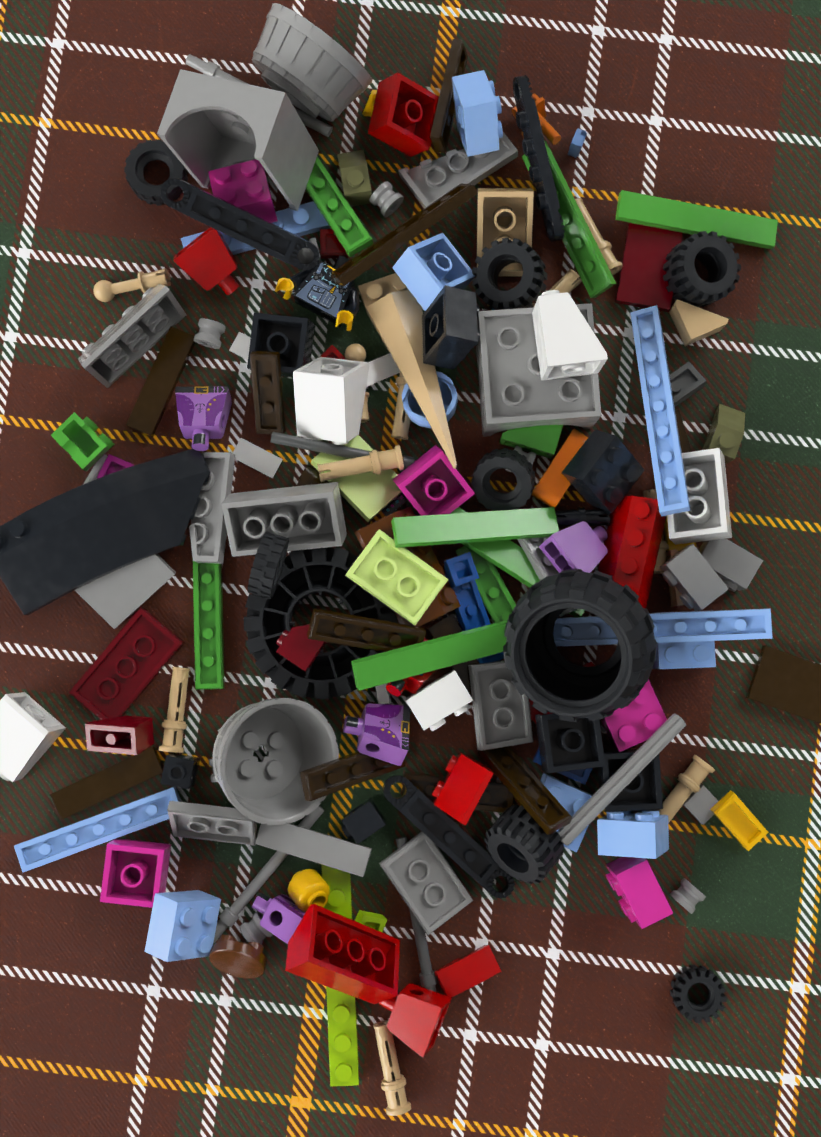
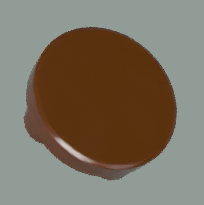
[209,935,267,979]

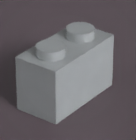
[699,539,763,592]
[660,544,729,611]

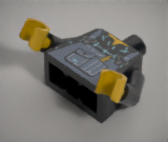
[275,255,360,331]

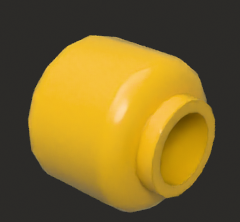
[288,869,330,912]

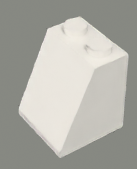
[532,290,608,381]
[293,357,369,445]
[0,692,66,782]

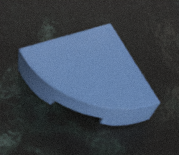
[568,128,587,158]

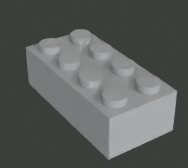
[221,482,347,557]

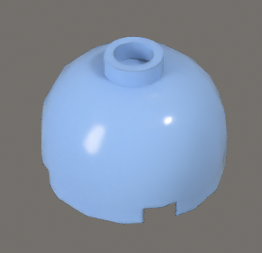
[402,371,458,428]

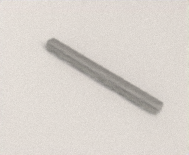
[557,714,686,846]

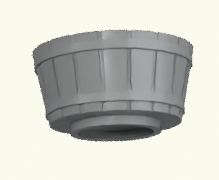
[252,3,372,122]
[212,698,339,826]

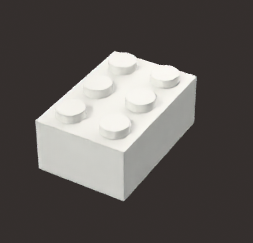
[667,448,732,545]

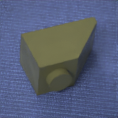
[337,150,372,207]
[702,404,745,464]

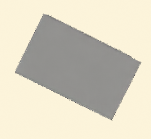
[157,69,319,211]
[476,303,602,437]

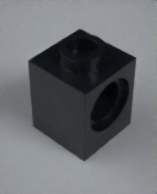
[161,753,200,789]
[341,798,386,844]

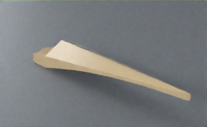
[358,273,457,469]

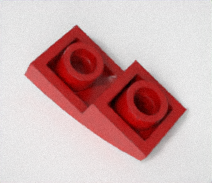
[434,945,501,998]

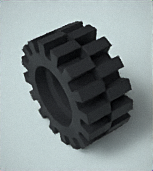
[670,965,727,1023]

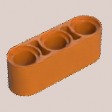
[531,429,588,508]

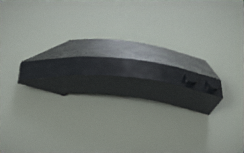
[0,449,210,616]

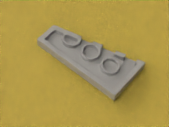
[189,452,235,564]

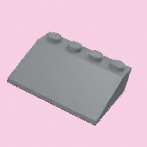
[78,284,186,388]

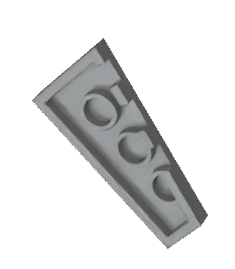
[398,132,518,208]

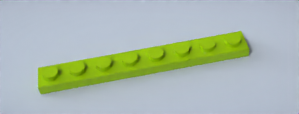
[321,864,359,1087]

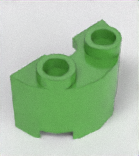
[51,412,115,472]

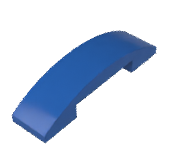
[444,552,504,664]

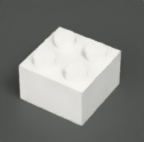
[406,670,473,731]

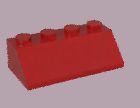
[598,496,666,609]
[285,904,400,1004]

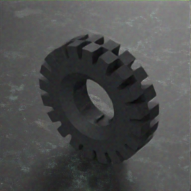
[244,547,397,699]

